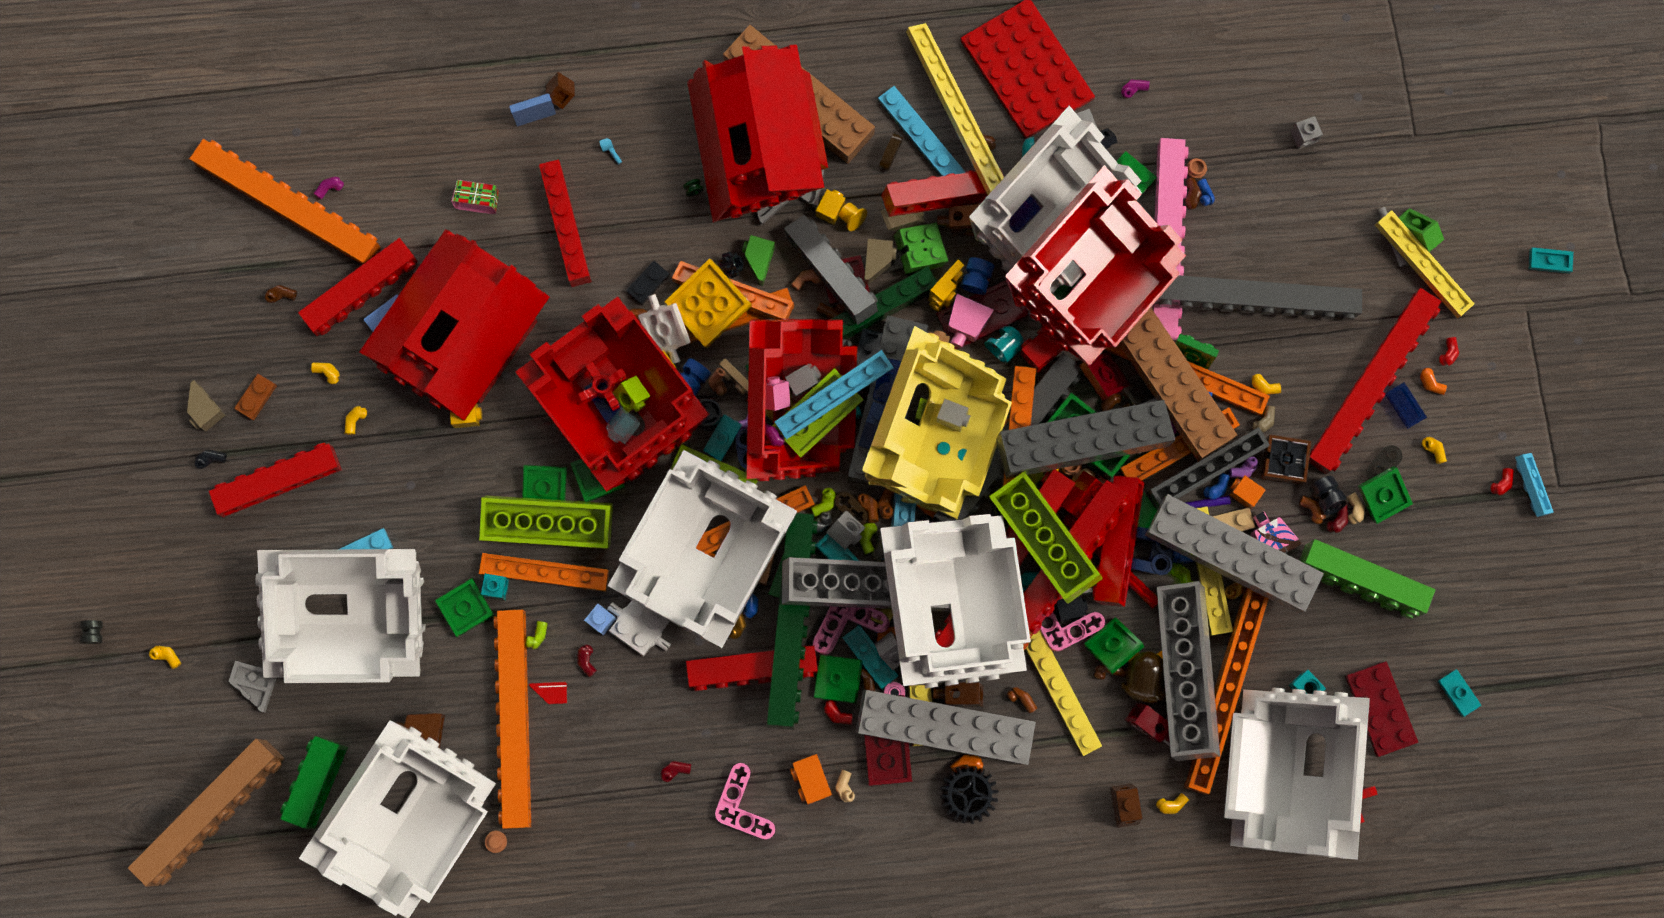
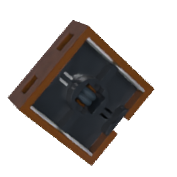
[1261,435,1311,485]

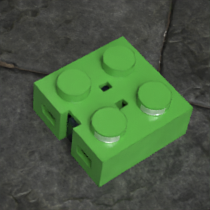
[894,223,948,274]

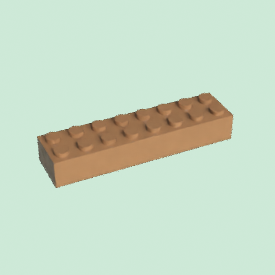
[723,25,875,164]
[1119,308,1237,461]
[128,739,285,887]

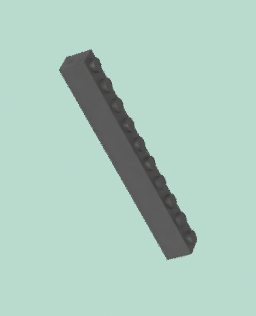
[1154,275,1362,321]
[933,353,1082,522]

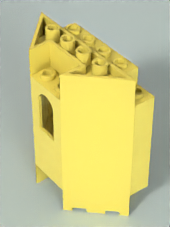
[862,326,1012,519]

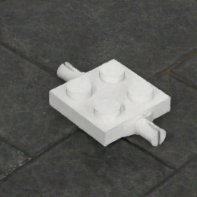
[638,294,691,364]
[607,601,671,657]

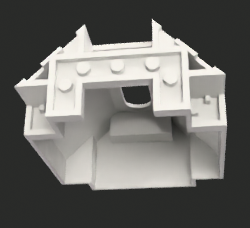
[969,106,1142,294]
[608,450,797,648]
[880,514,1031,688]
[256,549,426,683]
[1224,688,1370,860]
[299,720,496,918]

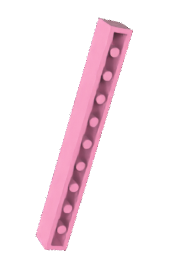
[1151,138,1189,342]

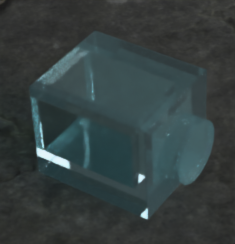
[606,408,640,444]

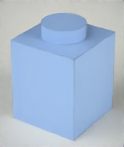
[585,604,616,636]

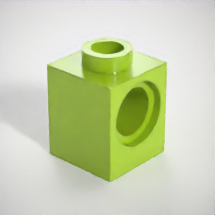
[612,376,650,413]

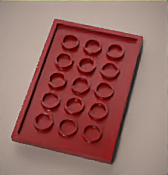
[960,0,1095,140]

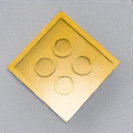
[664,258,752,348]

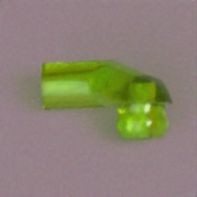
[1169,563,1192,584]

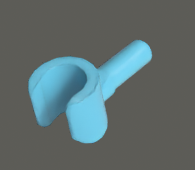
[599,138,622,165]

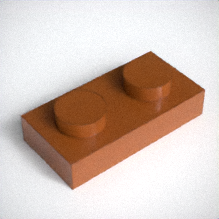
[234,374,277,421]

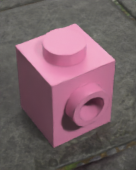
[765,377,790,411]

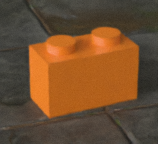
[790,754,832,804]

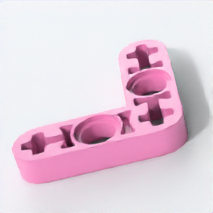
[813,606,890,655]
[1040,612,1105,652]
[715,763,775,839]

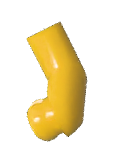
[311,363,340,384]
[1252,374,1281,395]
[344,406,367,435]
[1422,437,1447,464]
[149,646,182,669]
[1156,793,1189,814]

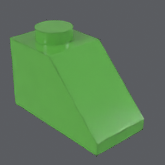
[1398,208,1444,252]
[742,235,775,286]

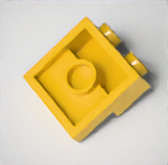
[928,260,964,312]

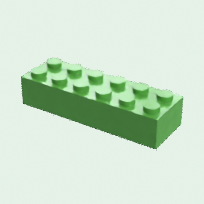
[1299,539,1436,619]

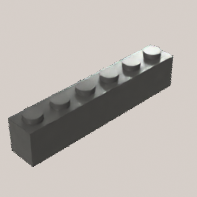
[784,215,878,325]
[1146,427,1270,510]

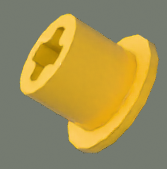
[839,203,867,231]

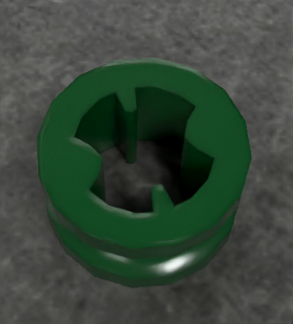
[683,179,704,197]

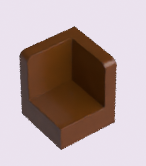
[546,72,575,109]

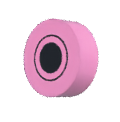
[884,682,905,697]

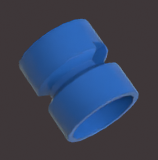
[960,257,995,295]
[680,358,711,396]

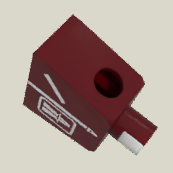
[1124,703,1170,746]

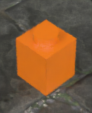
[1229,475,1265,510]

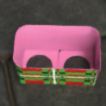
[452,180,499,214]

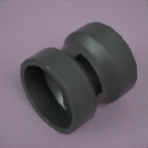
[80,620,103,644]

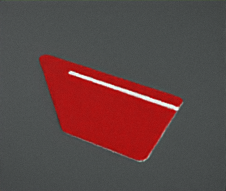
[529,682,567,704]

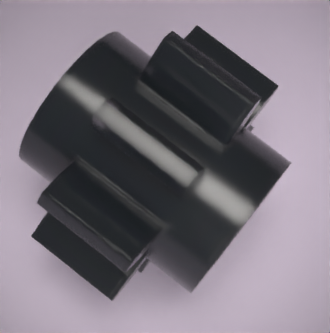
[718,252,743,278]

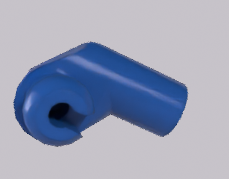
[1197,179,1215,206]
[1203,474,1230,499]
[743,593,758,618]

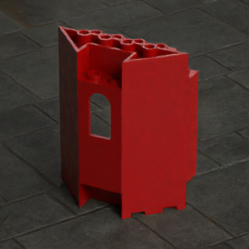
[687,45,828,223]
[1005,165,1186,366]
[359,229,550,421]
[515,296,709,492]
[747,318,857,481]

